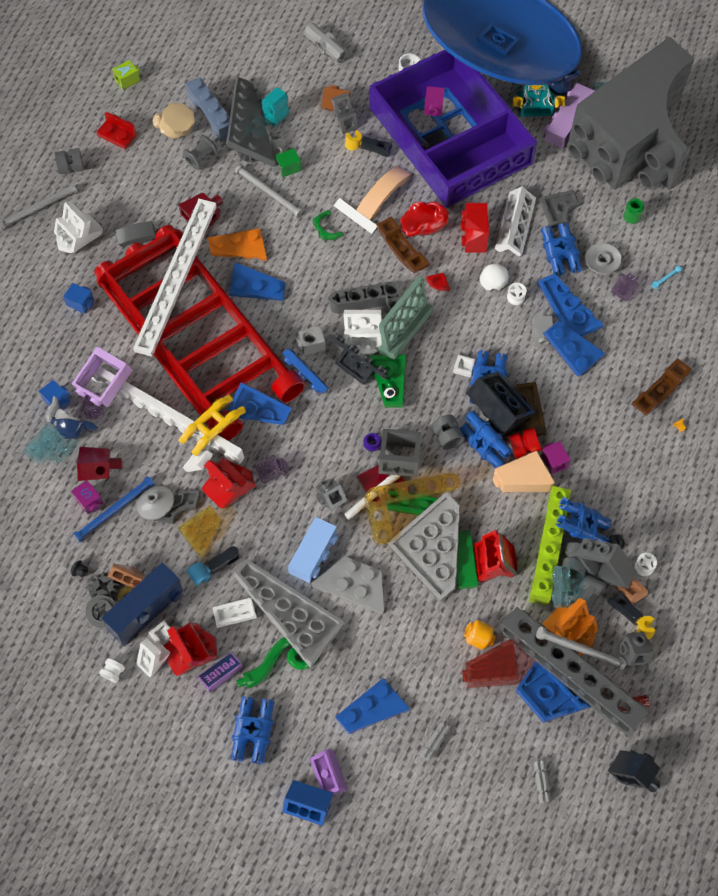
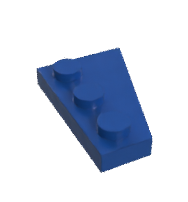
[229,262,286,301]
[228,382,293,425]
[335,678,410,734]

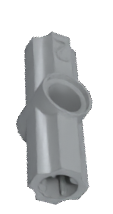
[304,23,348,63]

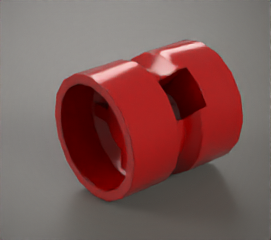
[508,427,542,459]

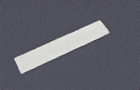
[334,198,377,234]

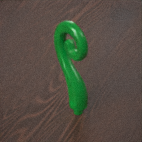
[236,637,317,689]

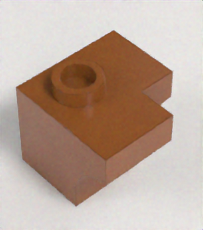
[321,85,351,111]

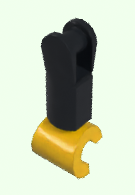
[345,130,392,157]
[608,591,656,639]

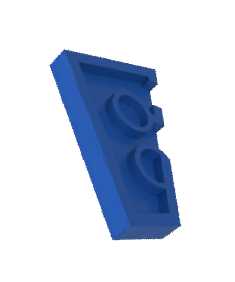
[543,321,605,377]
[283,348,329,394]

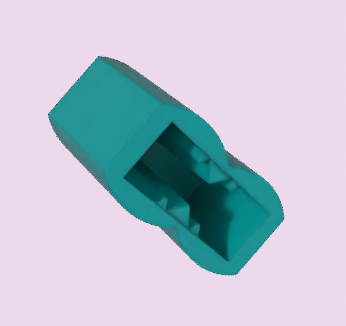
[262,87,289,127]

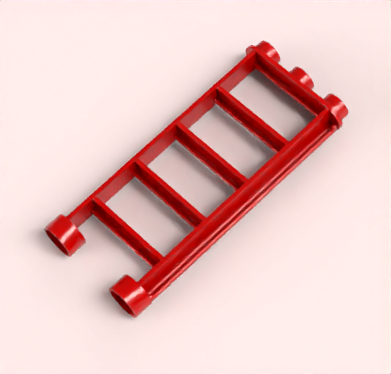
[94,225,305,441]

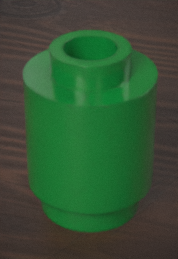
[623,198,644,224]

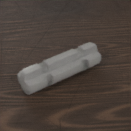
[420,722,450,761]
[534,761,551,804]

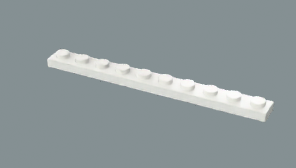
[133,199,216,357]
[91,367,244,464]

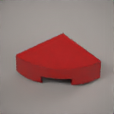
[426,272,449,291]

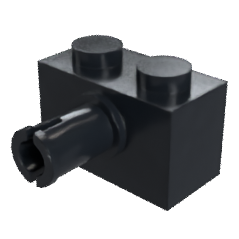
[608,750,661,793]

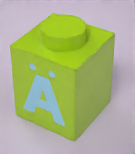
[112,60,140,90]

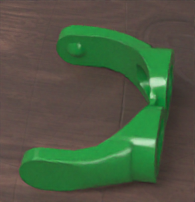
[312,210,344,241]

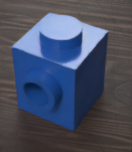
[63,283,94,314]
[39,379,71,410]

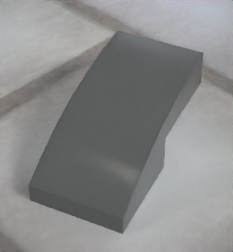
[331,93,359,134]
[116,221,156,247]

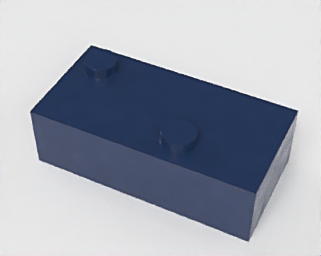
[101,562,183,647]

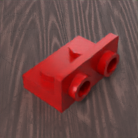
[96,112,137,149]

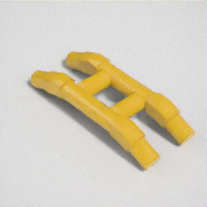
[178,395,246,456]

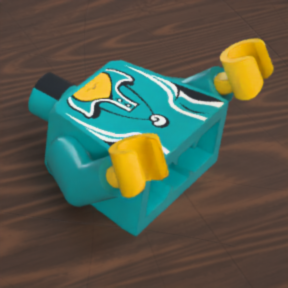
[512,84,565,117]

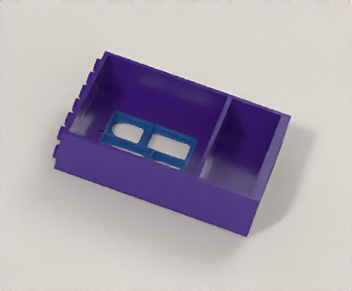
[370,50,537,208]

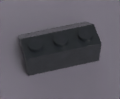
[466,371,535,435]

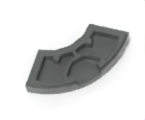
[154,490,201,524]

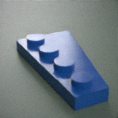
[538,273,604,337]

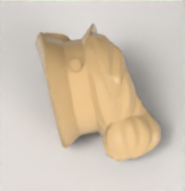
[153,103,195,139]

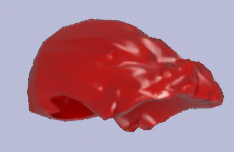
[400,201,449,237]

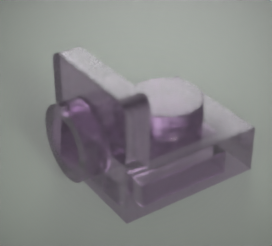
[610,273,639,302]
[80,392,105,419]
[255,455,289,484]

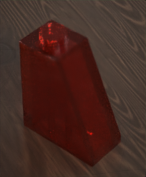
[461,639,518,688]

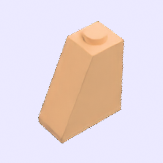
[493,451,555,492]

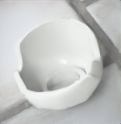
[480,264,509,291]

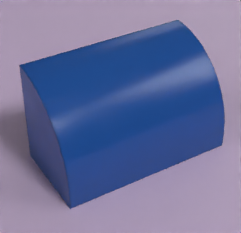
[282,780,333,826]

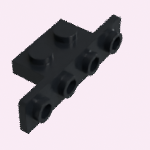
[327,333,391,385]

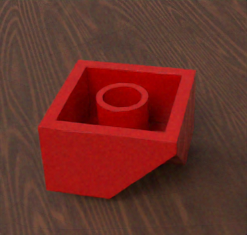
[460,203,489,253]

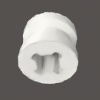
[507,283,527,305]
[635,553,657,576]
[99,658,125,683]

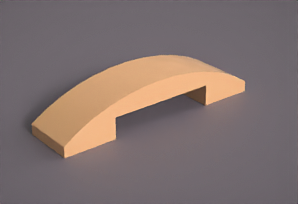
[356,166,411,221]

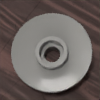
[585,243,622,274]
[137,486,174,520]

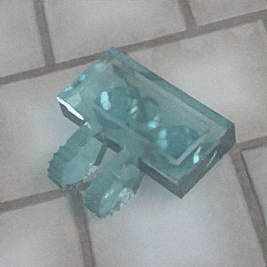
[23,424,67,464]
[552,566,575,608]

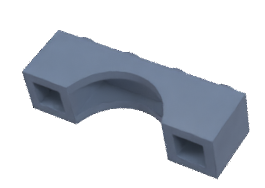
[185,77,230,142]

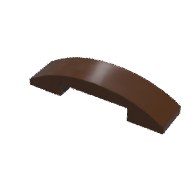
[376,216,430,273]
[631,358,692,416]

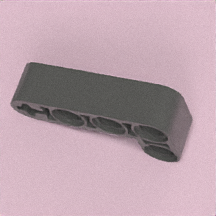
[330,282,402,317]

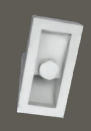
[136,638,170,678]

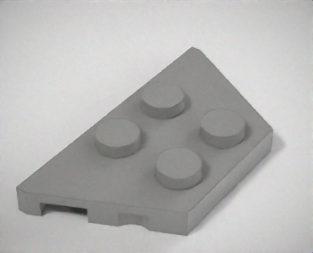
[312,556,384,614]

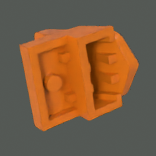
[542,598,598,656]

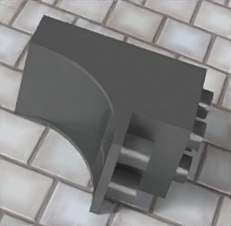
[567,37,695,190]

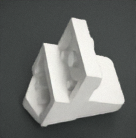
[54,201,103,254]
[344,310,382,356]

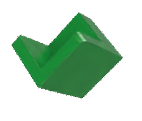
[275,148,301,178]

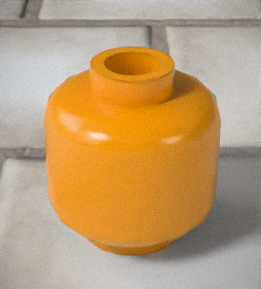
[464,620,496,650]

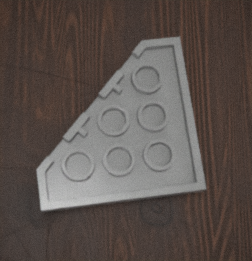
[388,492,460,602]

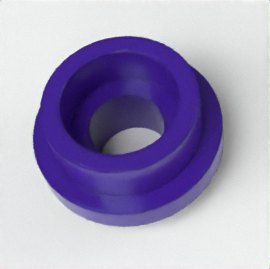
[363,433,382,452]

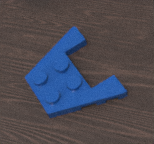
[516,654,592,723]

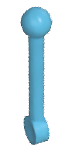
[652,266,682,289]

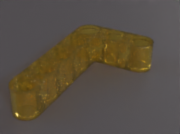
[364,473,460,545]

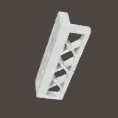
[495,187,536,256]

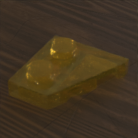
[178,505,222,559]

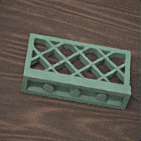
[378,276,433,359]

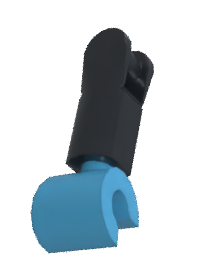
[187,546,239,586]

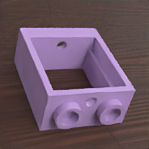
[72,347,133,408]

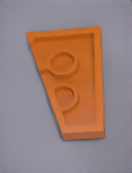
[208,228,267,261]

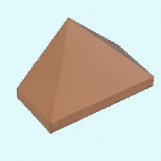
[107,563,146,588]

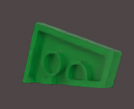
[369,355,406,408]

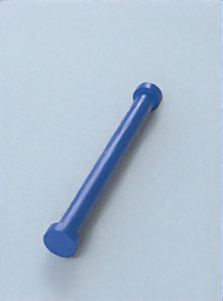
[73,476,155,542]

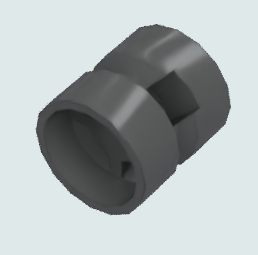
[55,148,84,174]
[432,414,465,450]
[559,542,586,579]

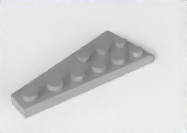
[234,559,345,667]

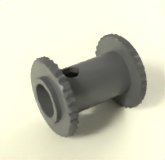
[183,135,218,170]

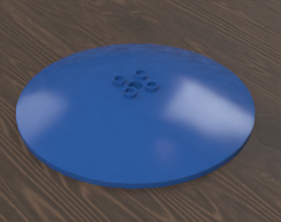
[422,0,582,85]

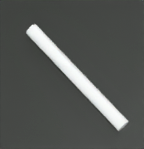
[344,467,400,520]

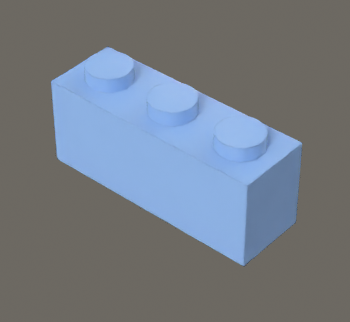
[288,517,338,583]

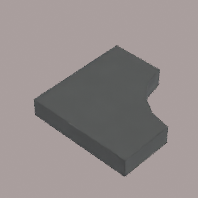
[539,190,579,228]

